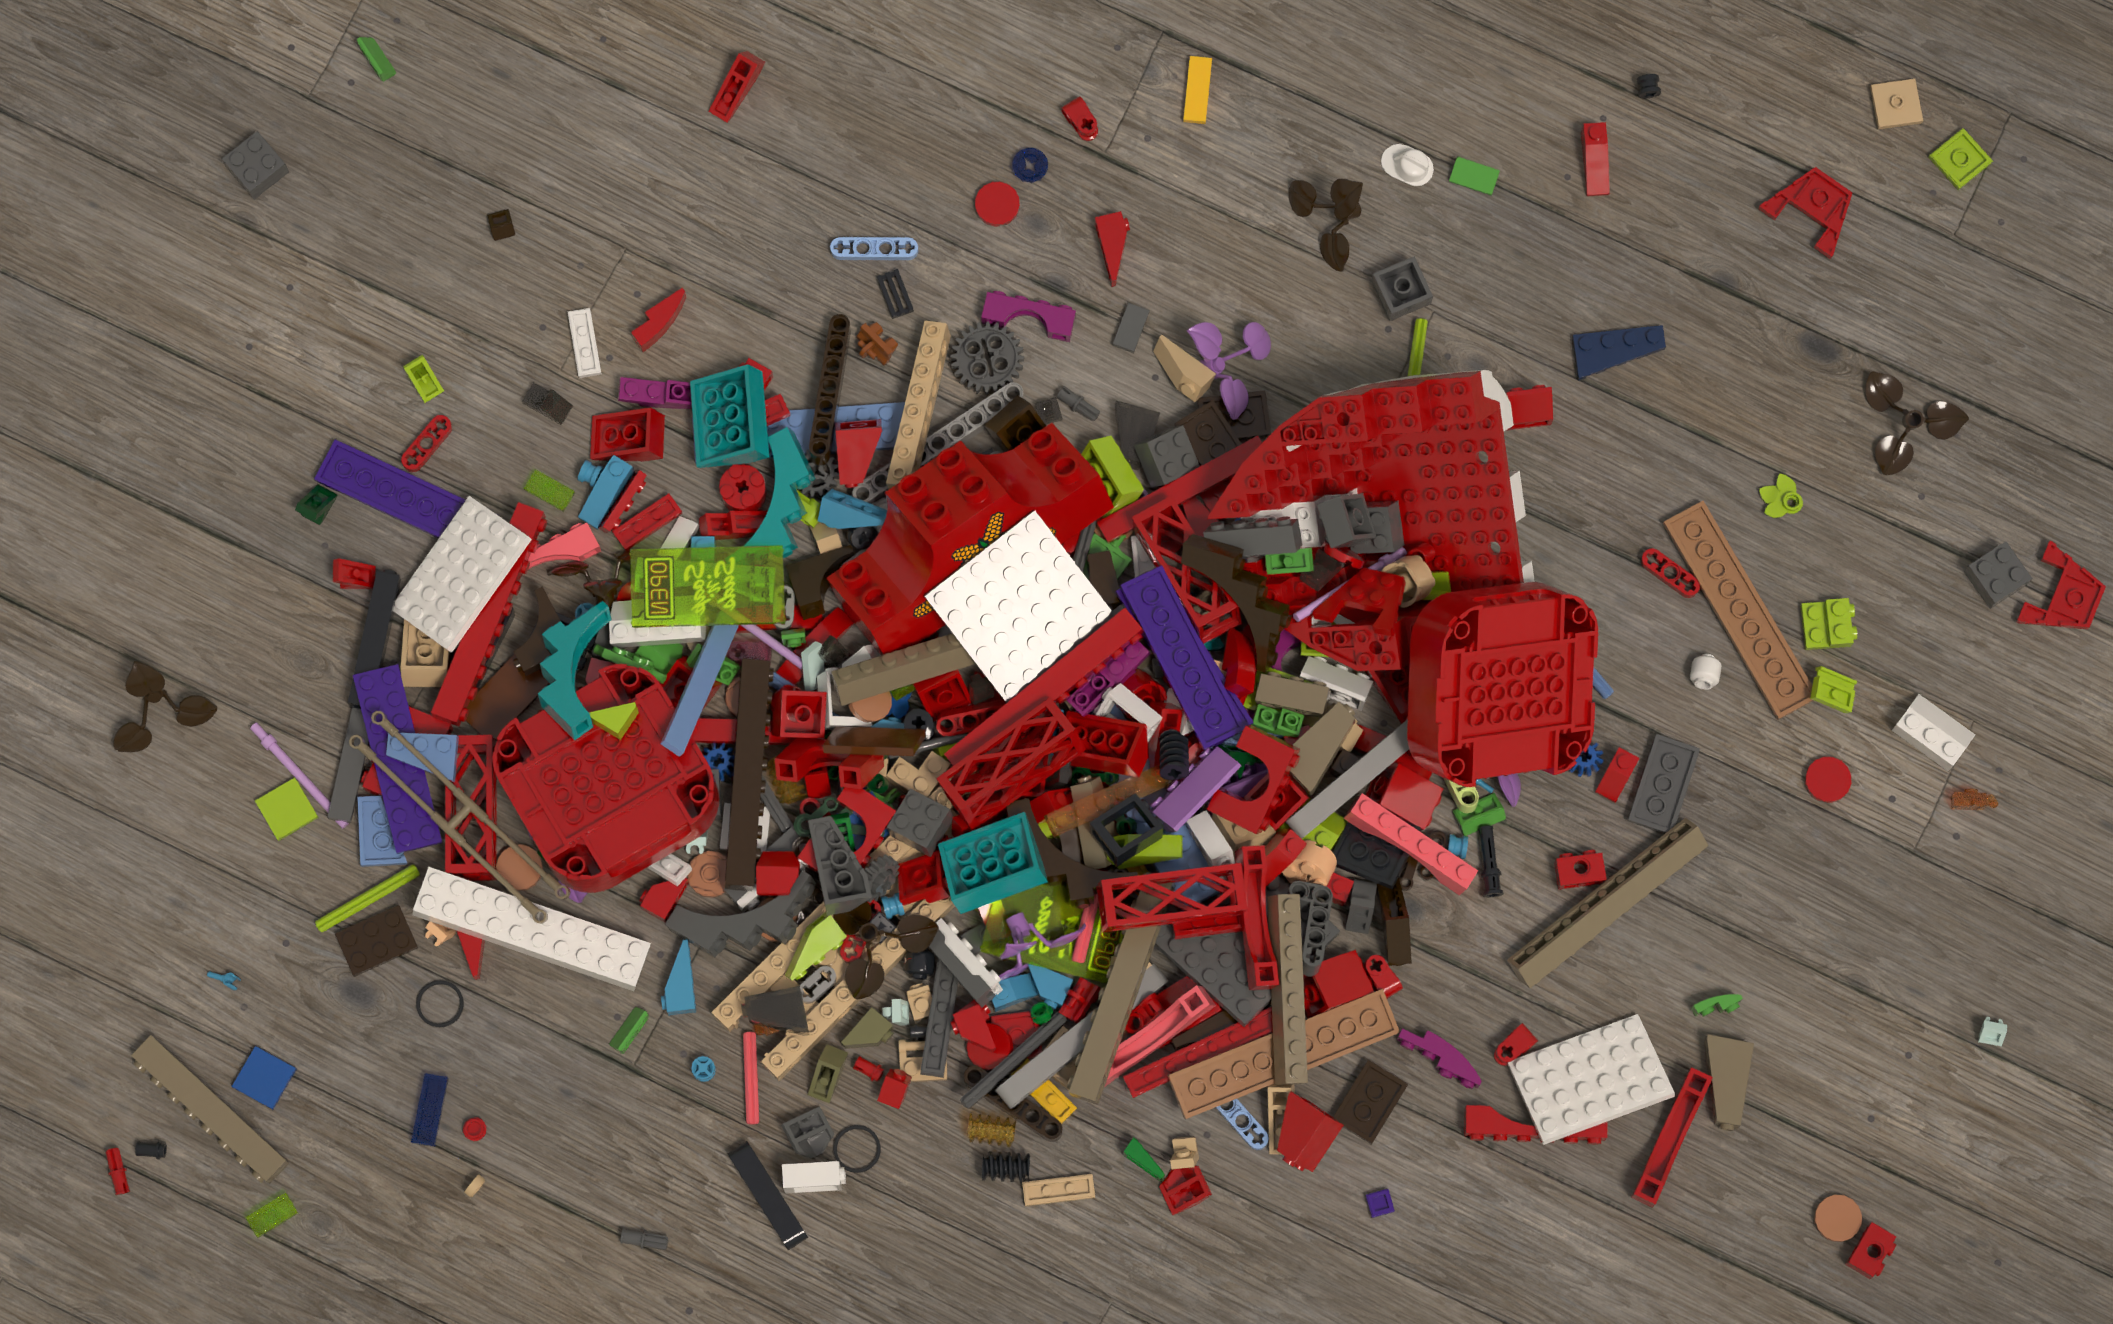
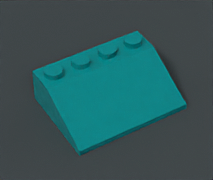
[690,364,769,468]
[938,812,1048,914]

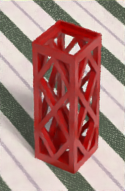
[1132,496,1242,644]
[936,697,1086,831]
[445,735,497,881]
[1096,863,1248,933]

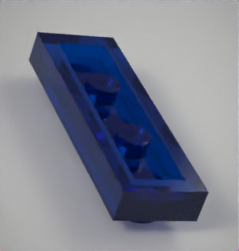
[411,1073,449,1147]

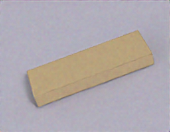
[1022,1174,1095,1207]

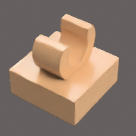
[425,921,457,946]

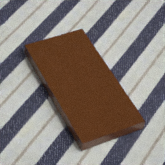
[466,654,550,741]
[823,726,926,756]

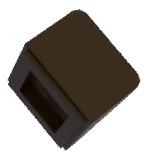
[487,209,515,241]

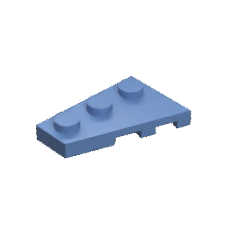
[386,733,459,782]
[357,796,407,867]

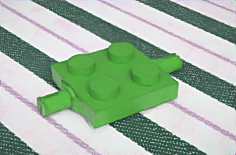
[1083,533,1132,581]
[593,644,667,684]

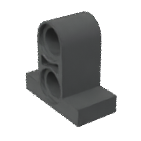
[1345,879,1377,934]

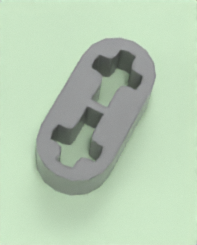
[773,586,795,631]
[798,966,837,1004]

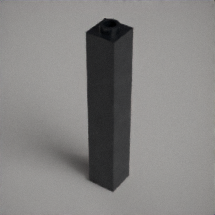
[348,570,401,709]

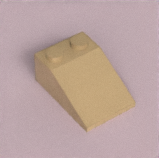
[401,619,450,687]

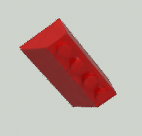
[1053,711,1148,778]

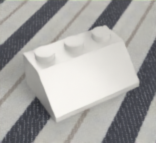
[1299,656,1373,711]
[1892,694,1975,771]

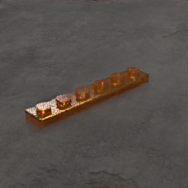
[1044,764,1174,837]

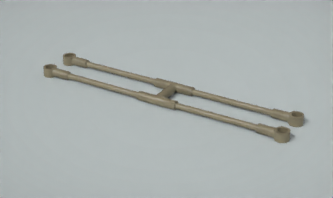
[349,711,570,924]

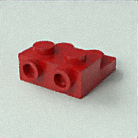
[898,850,950,906]

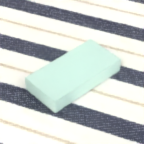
[801,641,824,691]

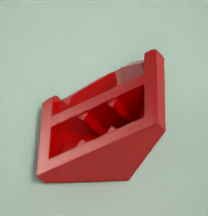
[756,851,800,895]
[1159,1165,1212,1215]

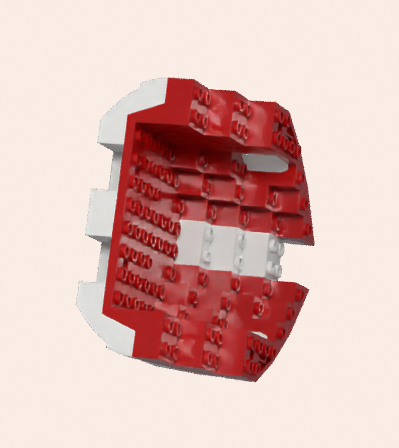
[1207,370,1535,671]

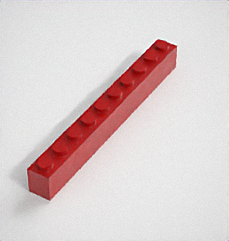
[431,502,548,727]
[944,608,1144,776]

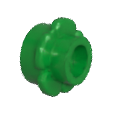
[1031,1002,1053,1024]

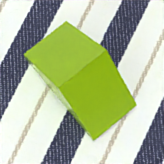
[403,355,444,403]
[589,702,639,740]

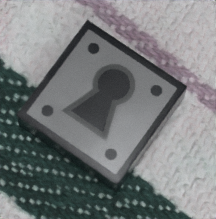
[869,911,897,945]

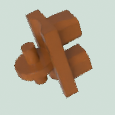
[856,322,898,365]

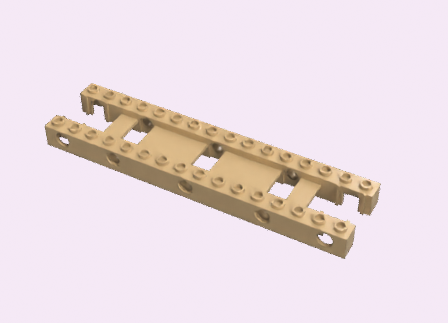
[711,763,1007,1081]

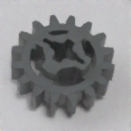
[797,449,839,499]
[865,855,900,903]

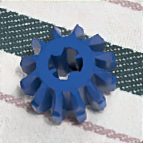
[1569,742,1603,777]
[703,743,734,782]

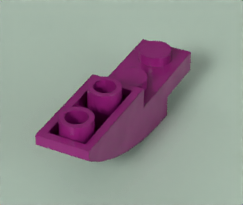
[618,377,692,409]
[1067,642,1151,717]
[1397,1029,1482,1089]

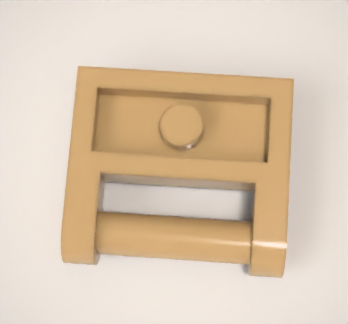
[899,1039,947,1082]

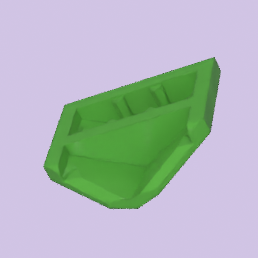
[633,643,683,675]

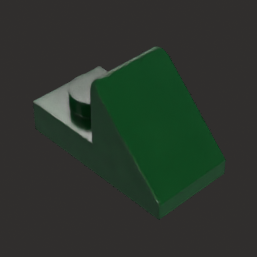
[295,484,338,525]
[1218,743,1264,778]

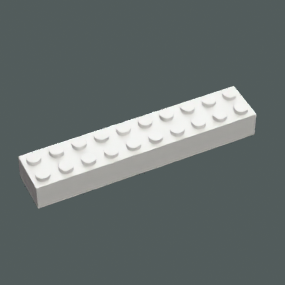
[413,867,651,991]

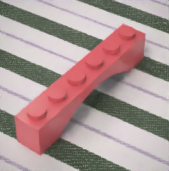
[528,523,601,570]
[1344,793,1478,895]
[1105,985,1216,1087]

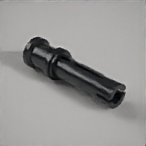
[1478,826,1504,898]

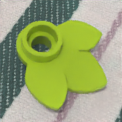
[1759,474,1803,518]

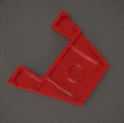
[1758,167,1853,259]
[2016,541,2106,629]
[1312,568,1406,637]

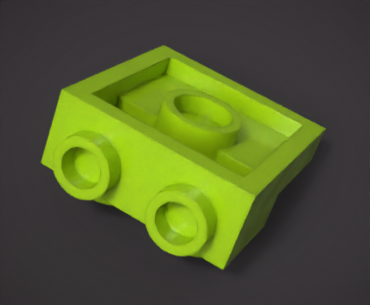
[1800,598,1857,650]

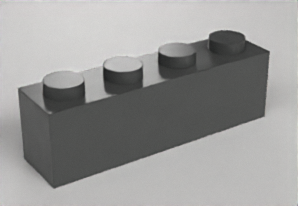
[1203,516,1302,556]

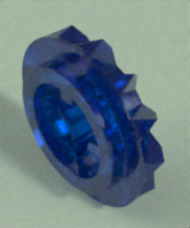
[1012,148,1048,184]

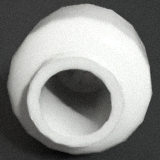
[1690,654,1721,690]

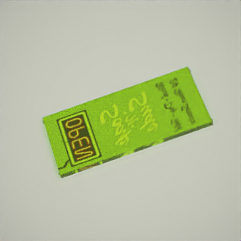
[629,545,786,628]
[980,884,1125,984]

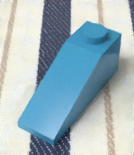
[578,455,634,530]
[818,489,887,529]
[661,940,696,1016]

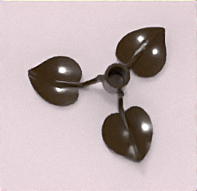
[1289,178,1363,272]
[1865,371,1969,476]
[548,549,656,611]
[113,661,218,752]
[833,901,939,1000]

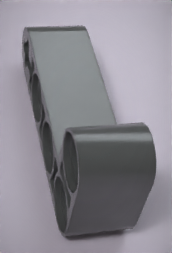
[1287,881,1333,976]

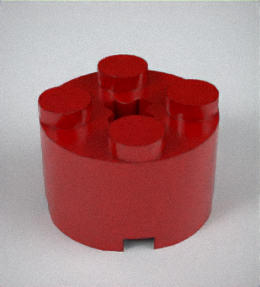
[719,464,767,511]
[1115,669,1167,723]

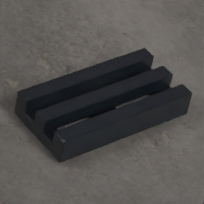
[877,269,914,319]

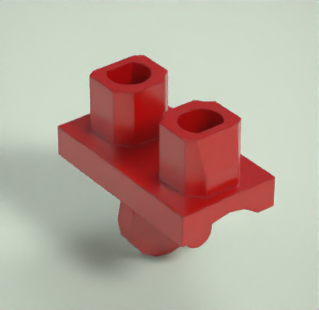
[1059,977,1101,1024]

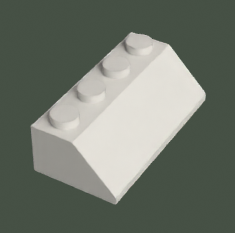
[609,596,706,648]

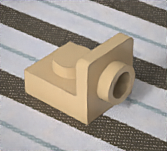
[906,983,932,1021]
[1170,1136,1199,1169]

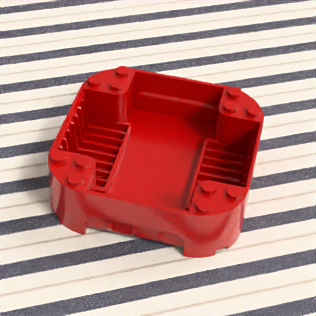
[1407,582,1598,787]
[492,664,719,893]

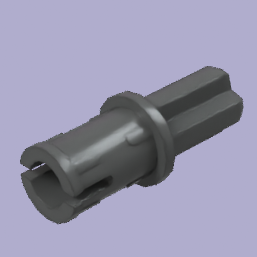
[1057,386,1100,421]
[620,1228,668,1250]

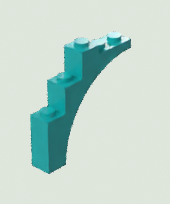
[724,427,816,566]
[538,601,612,740]

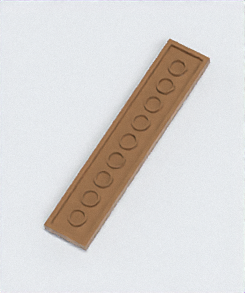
[1663,501,1814,720]
[1167,989,1400,1119]

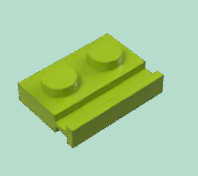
[1810,666,1857,714]

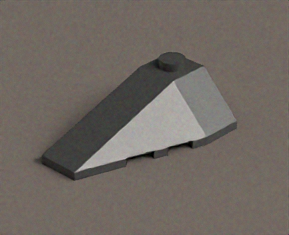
[808,816,872,916]

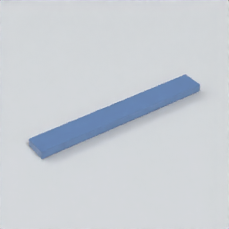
[660,611,739,757]

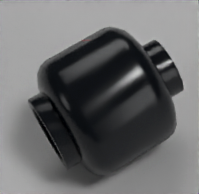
[903,948,935,980]

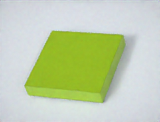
[1928,128,1993,190]
[255,778,319,841]

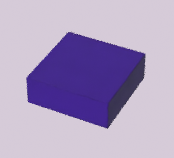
[1365,1189,1395,1218]

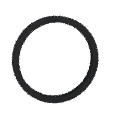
[416,980,464,1028]
[833,1125,881,1173]

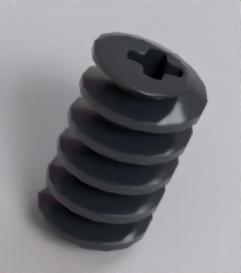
[904,709,934,741]
[1159,729,1189,780]
[982,1151,1030,1183]

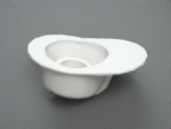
[1381,144,1434,186]

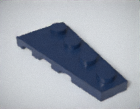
[1572,325,1666,381]

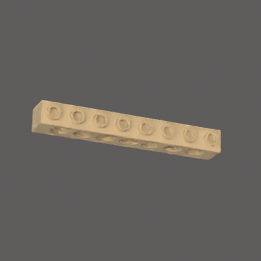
[886,321,951,490]

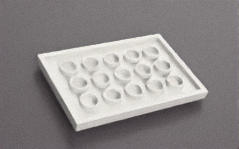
[393,496,532,653]
[1508,1014,1675,1145]

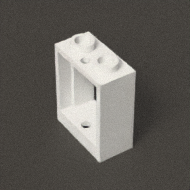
[817,668,872,730]
[1093,683,1163,743]
[1186,811,1235,885]
[782,1161,846,1194]

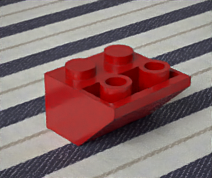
[1506,385,1553,431]

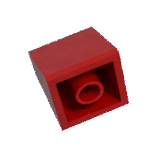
[835,419,882,488]
[912,669,973,722]
[1364,763,1443,830]
[1303,950,1374,1019]
[1277,1091,1344,1172]

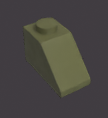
[841,1007,894,1049]
[808,1044,848,1103]

